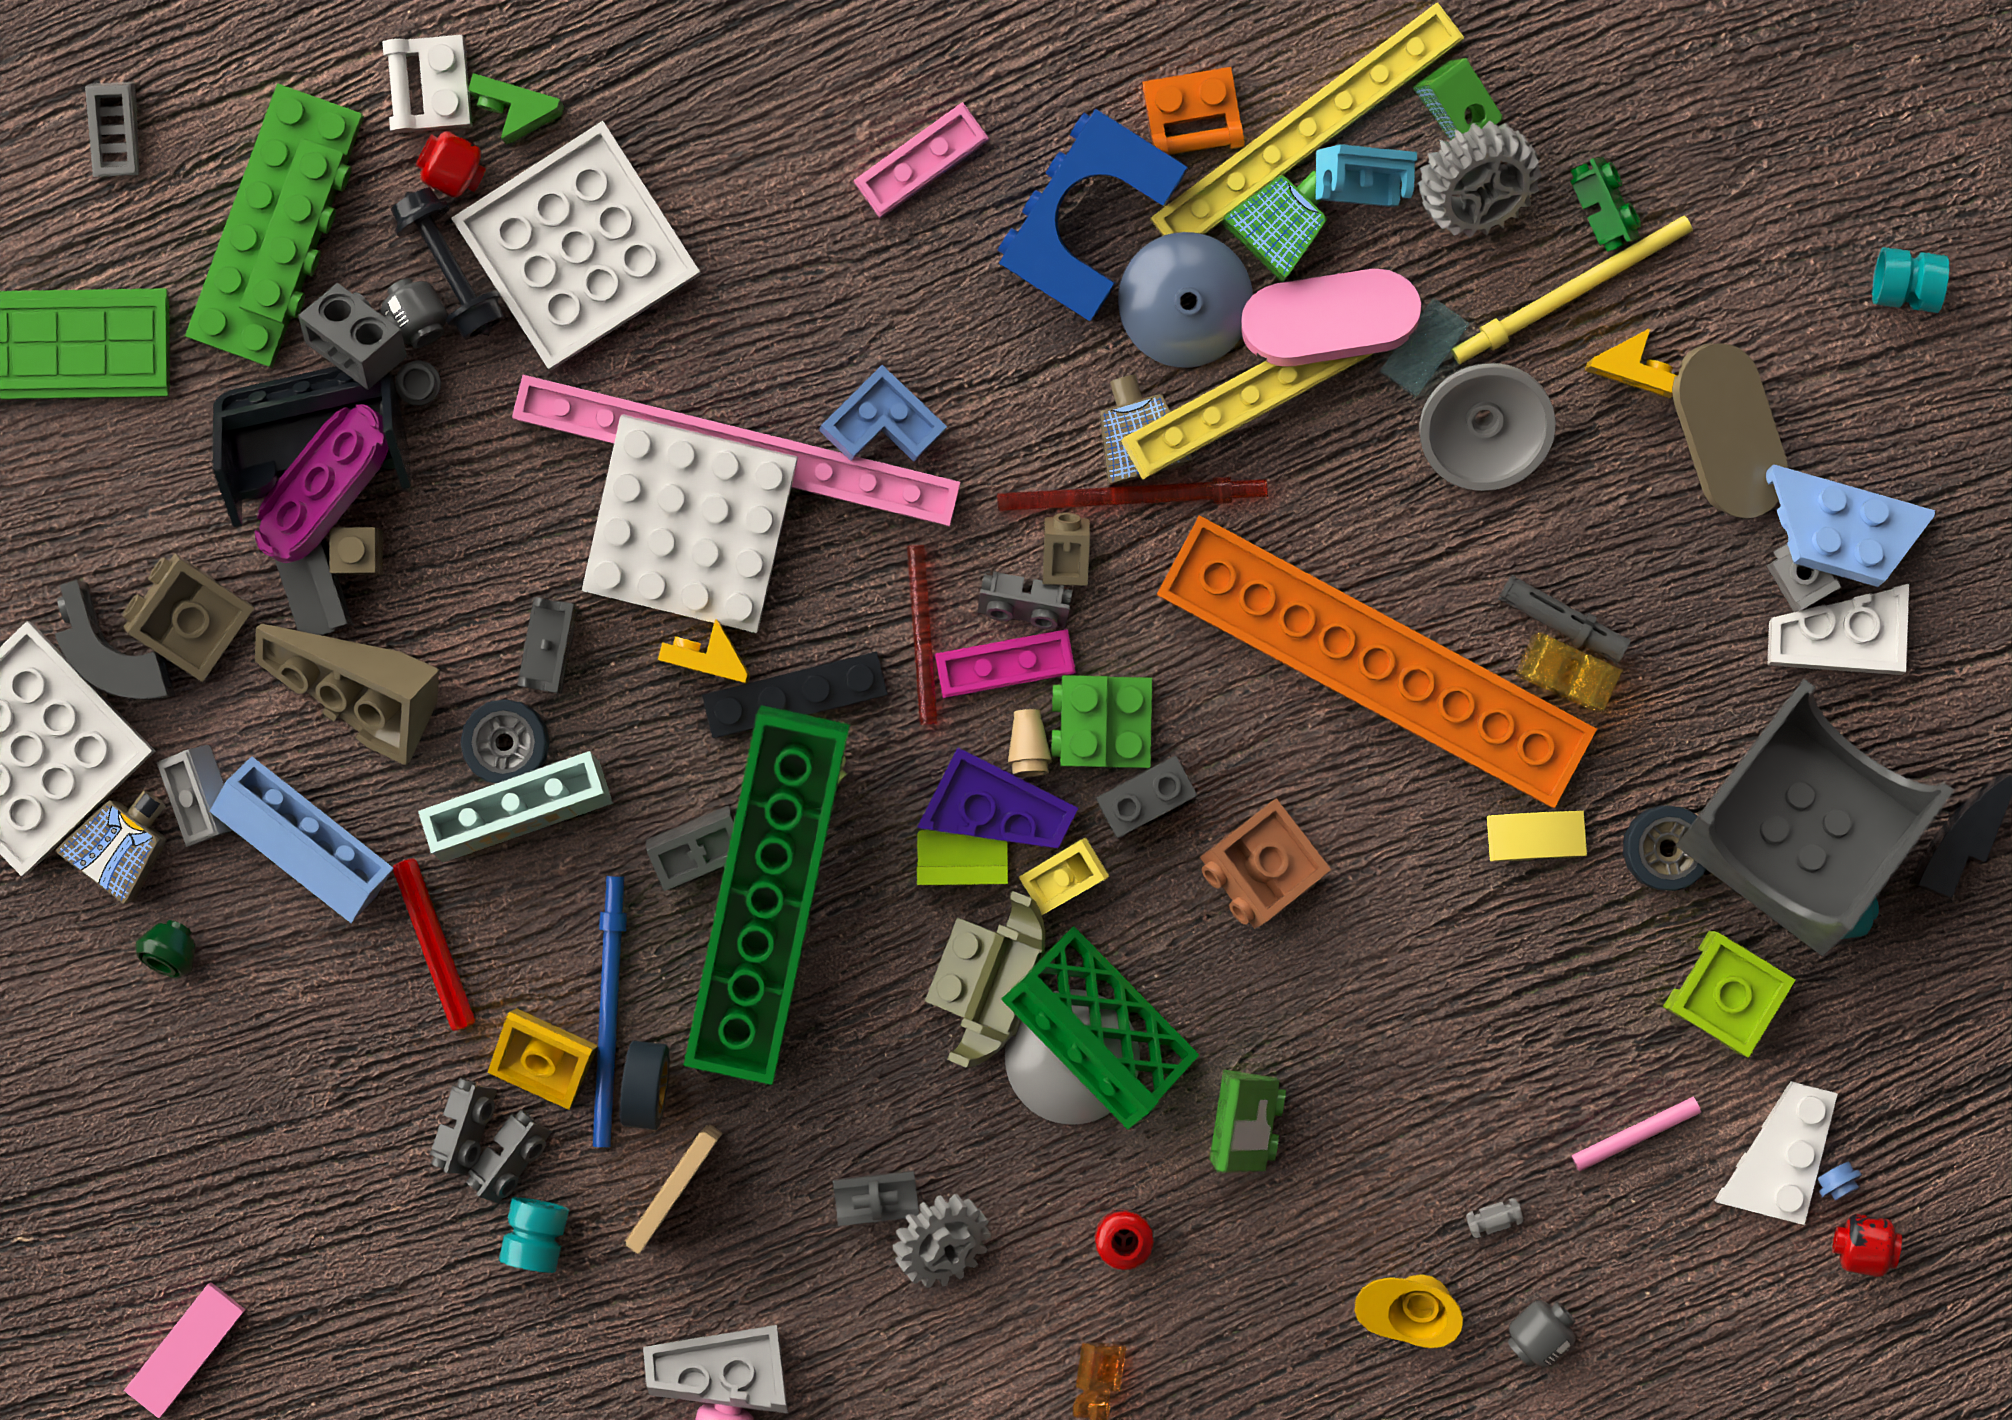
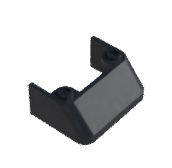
[212,366,411,528]

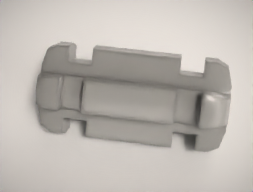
[1467,1198,1523,1238]

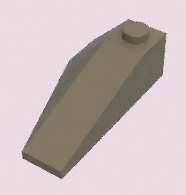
[255,623,439,765]

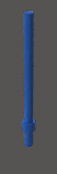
[593,876,627,1147]

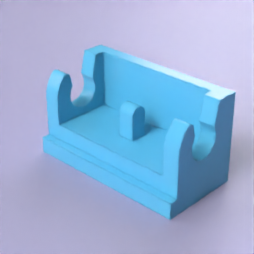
[1316,144,1417,207]

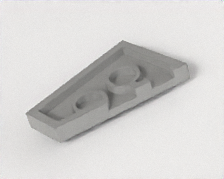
[643,1325,788,1413]

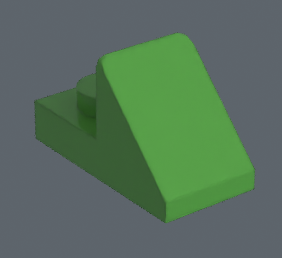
[468,73,564,144]

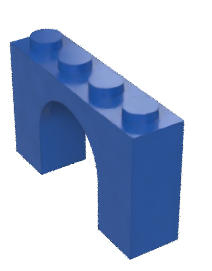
[997,108,1189,321]

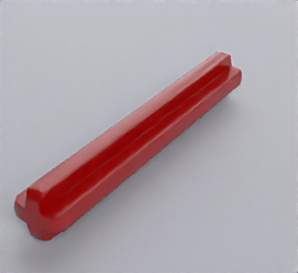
[393,858,475,1031]

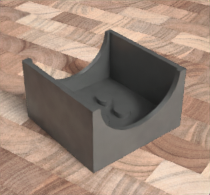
[1675,679,1954,957]

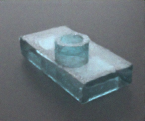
[1379,297,1470,398]

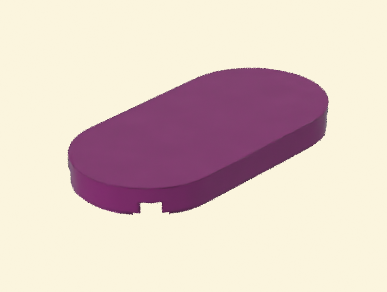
[255,404,389,563]

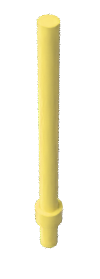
[1451,216,1693,365]

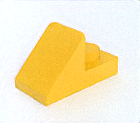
[1585,329,1678,398]
[658,619,750,684]

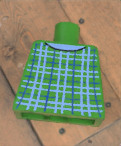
[1412,58,1503,140]
[1222,171,1327,283]

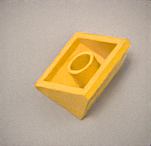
[487,1009,598,1110]

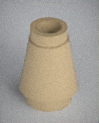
[1008,709,1052,777]

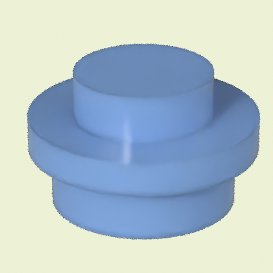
[1817,1161,1862,1201]

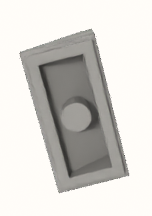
[156,745,233,847]

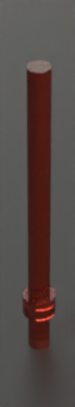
[997,476,1268,511]

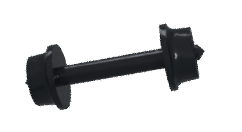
[391,187,505,340]

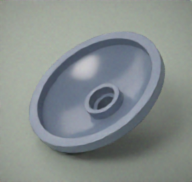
[1118,232,1253,368]

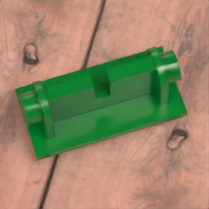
[1570,157,1641,253]

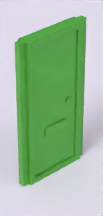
[0,288,170,400]

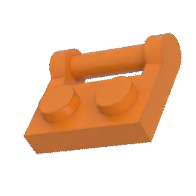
[1142,67,1245,155]

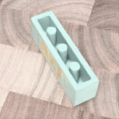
[418,751,613,863]

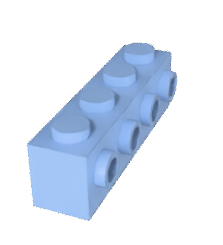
[209,756,394,923]

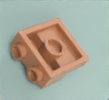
[1200,798,1331,929]

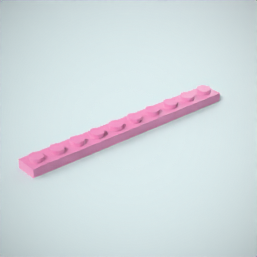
[512,375,961,527]

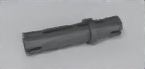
[1498,574,1631,665]

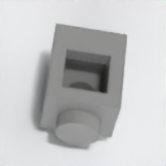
[1766,544,1841,612]

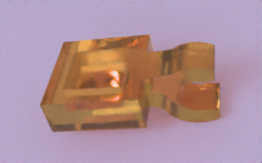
[1073,1342,1126,1420]

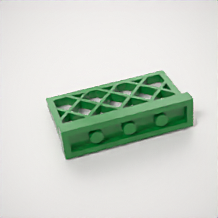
[1001,926,1199,1130]

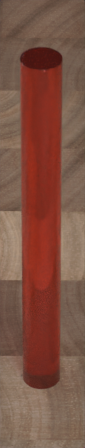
[907,545,938,725]

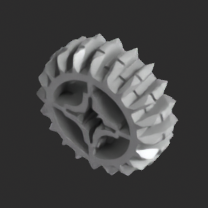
[1418,121,1542,238]

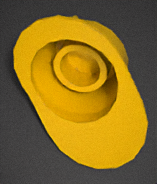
[1354,1274,1463,1348]

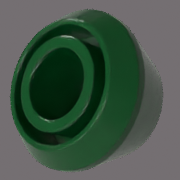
[135,920,195,978]

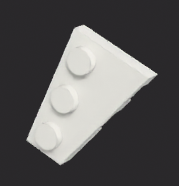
[1767,584,1909,675]
[1714,1081,1838,1225]

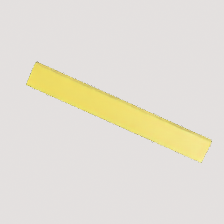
[1150,2,1465,236]

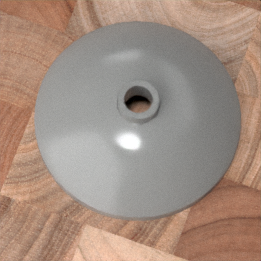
[1419,363,1556,491]
[1005,989,1140,1125]

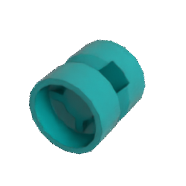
[1872,247,1949,313]
[499,1197,570,1273]

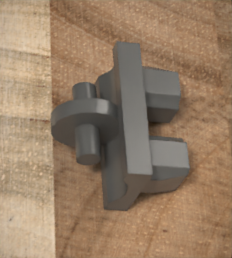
[833,1170,919,1226]

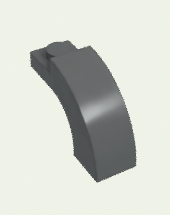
[55,580,176,700]

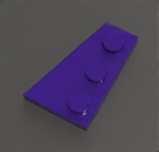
[917,747,1078,849]

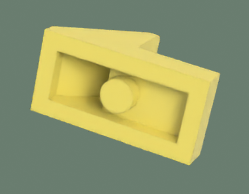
[1019,837,1109,915]

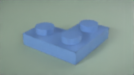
[819,365,947,461]

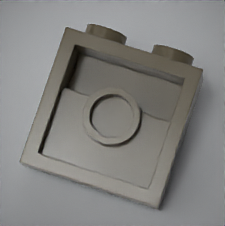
[122,553,254,682]

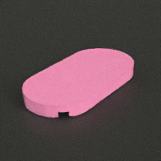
[1242,269,1421,366]

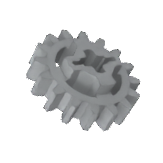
[893,1194,991,1288]

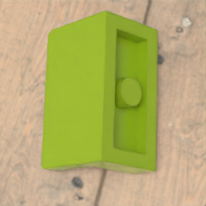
[917,830,1008,885]

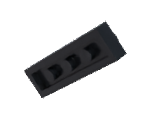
[702,651,888,739]

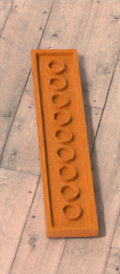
[1156,515,1597,808]

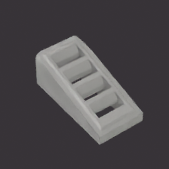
[85,82,139,177]

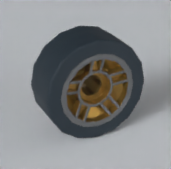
[620,1041,670,1130]

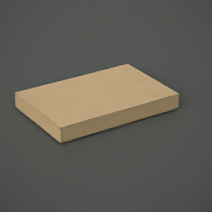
[625,1124,723,1254]

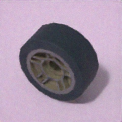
[1622,805,1706,891]

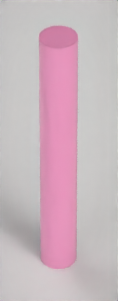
[1571,1097,1701,1172]

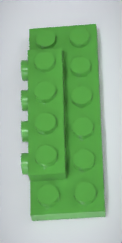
[185,83,364,368]

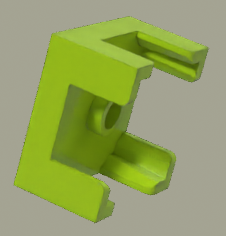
[1663,931,1796,1058]

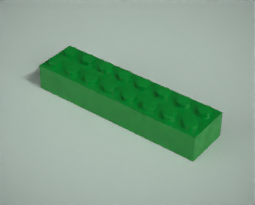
[683,705,850,1085]

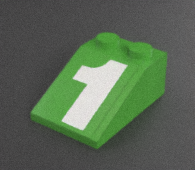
[1209,1069,1286,1172]

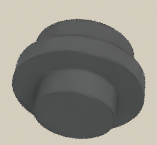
[395,360,441,406]

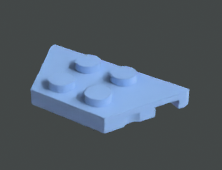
[1766,464,1935,587]

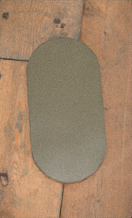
[1672,343,1788,518]

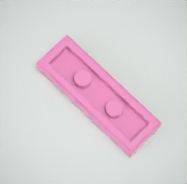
[853,102,989,219]
[124,1282,246,1418]

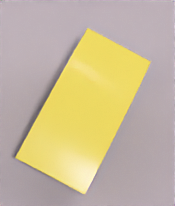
[1487,811,1587,861]

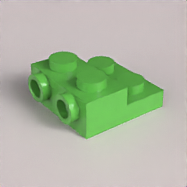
[1051,675,1152,768]

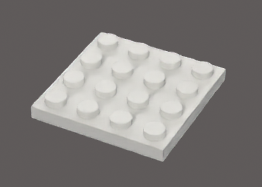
[451,121,701,371]
[582,414,798,633]
[0,621,155,877]

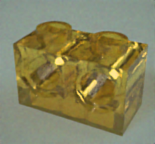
[1514,632,1622,713]

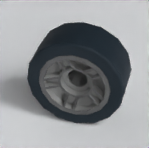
[460,699,550,784]

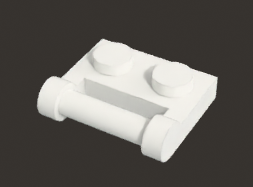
[382,35,472,133]

